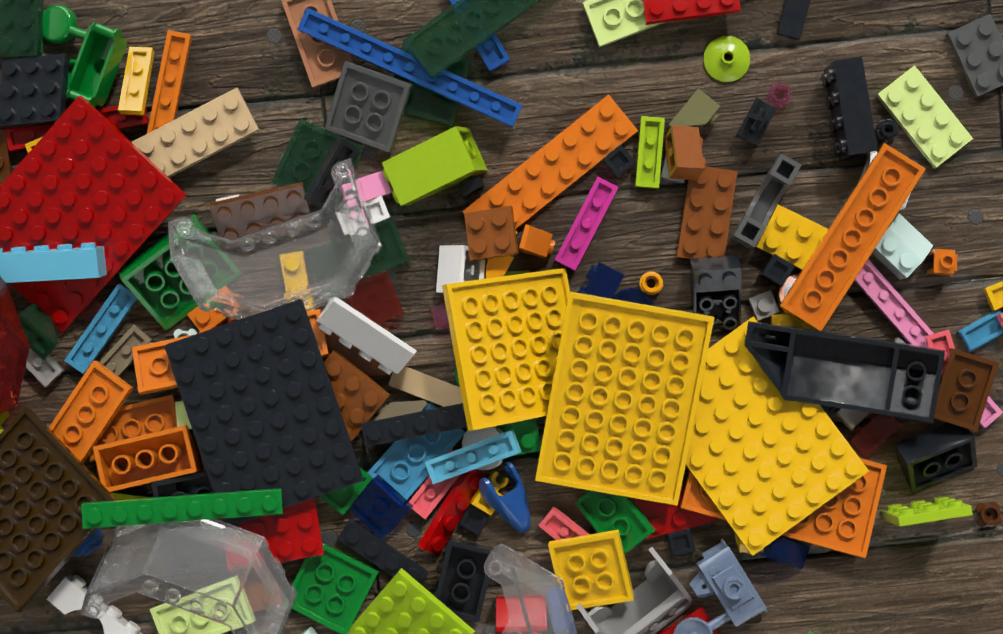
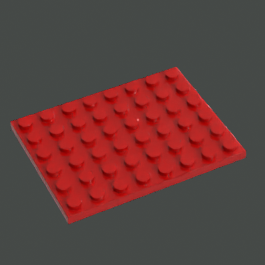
[0,96,187,332]

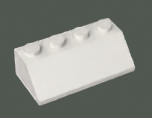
[316,297,417,375]

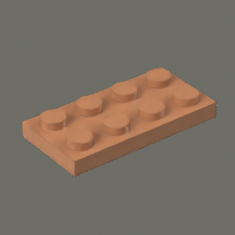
[281,0,353,89]

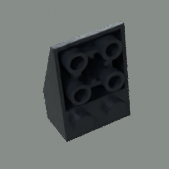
[690,255,742,333]

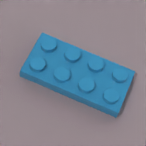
[368,402,466,504]

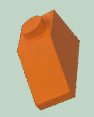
[519,225,556,259]

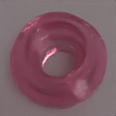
[768,82,792,106]

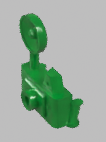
[39,5,127,108]

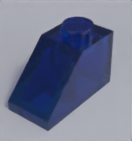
[757,536,810,569]

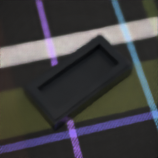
[776,0,811,41]

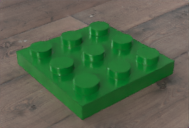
[282,543,379,634]

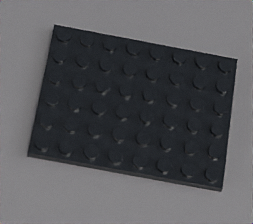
[164,298,364,528]

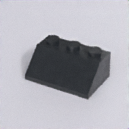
[895,422,977,493]

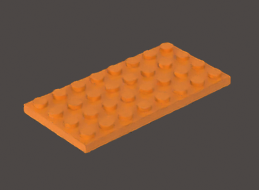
[680,458,887,558]

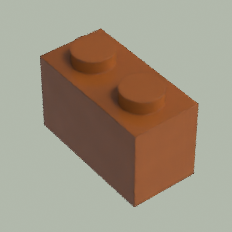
[664,125,706,180]

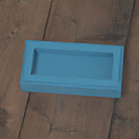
[956,308,1003,352]

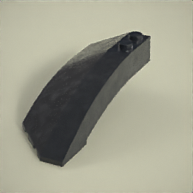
[745,321,945,423]

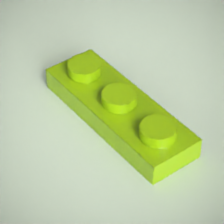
[635,116,665,189]

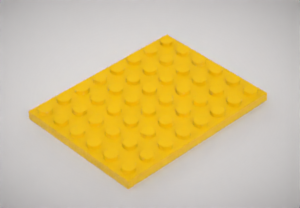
[535,291,714,506]
[686,316,869,556]

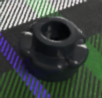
[876,119,899,142]

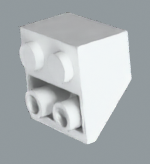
[436,245,486,293]

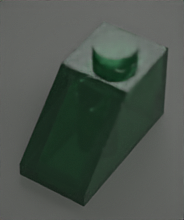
[8,303,59,360]

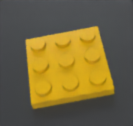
[548,530,634,611]

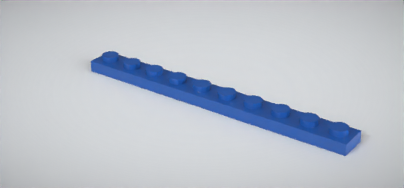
[297,8,523,128]

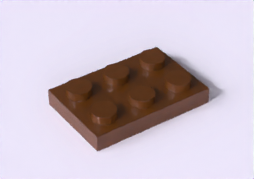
[934,348,999,432]

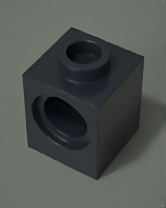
[758,254,795,288]

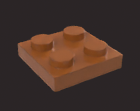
[464,206,519,262]

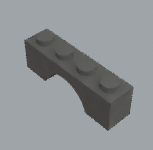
[730,153,802,250]

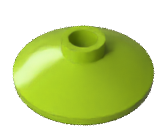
[703,36,750,83]

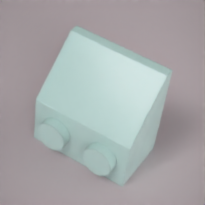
[872,213,933,280]

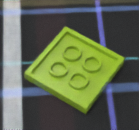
[881,496,973,526]

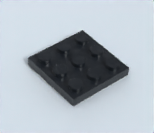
[0,53,70,130]

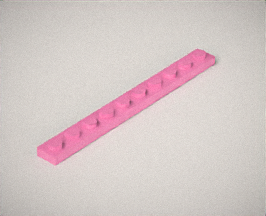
[854,259,1003,428]

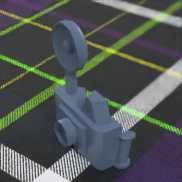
[673,539,768,634]

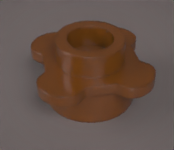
[976,502,1001,527]

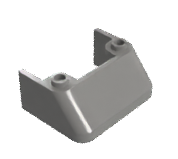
[576,547,692,634]

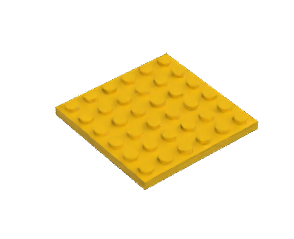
[442,268,570,431]

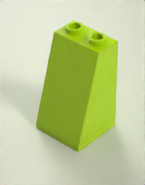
[382,126,488,206]

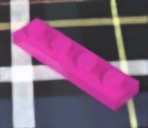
[554,177,619,271]

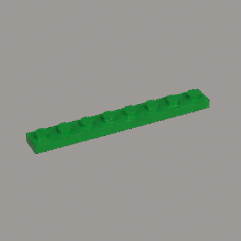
[81,488,283,529]

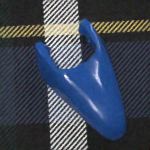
[479,461,531,533]

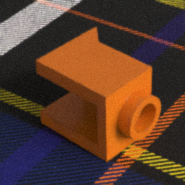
[926,249,958,276]

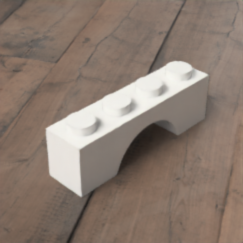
[47,574,142,634]

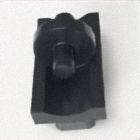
[736,97,777,147]

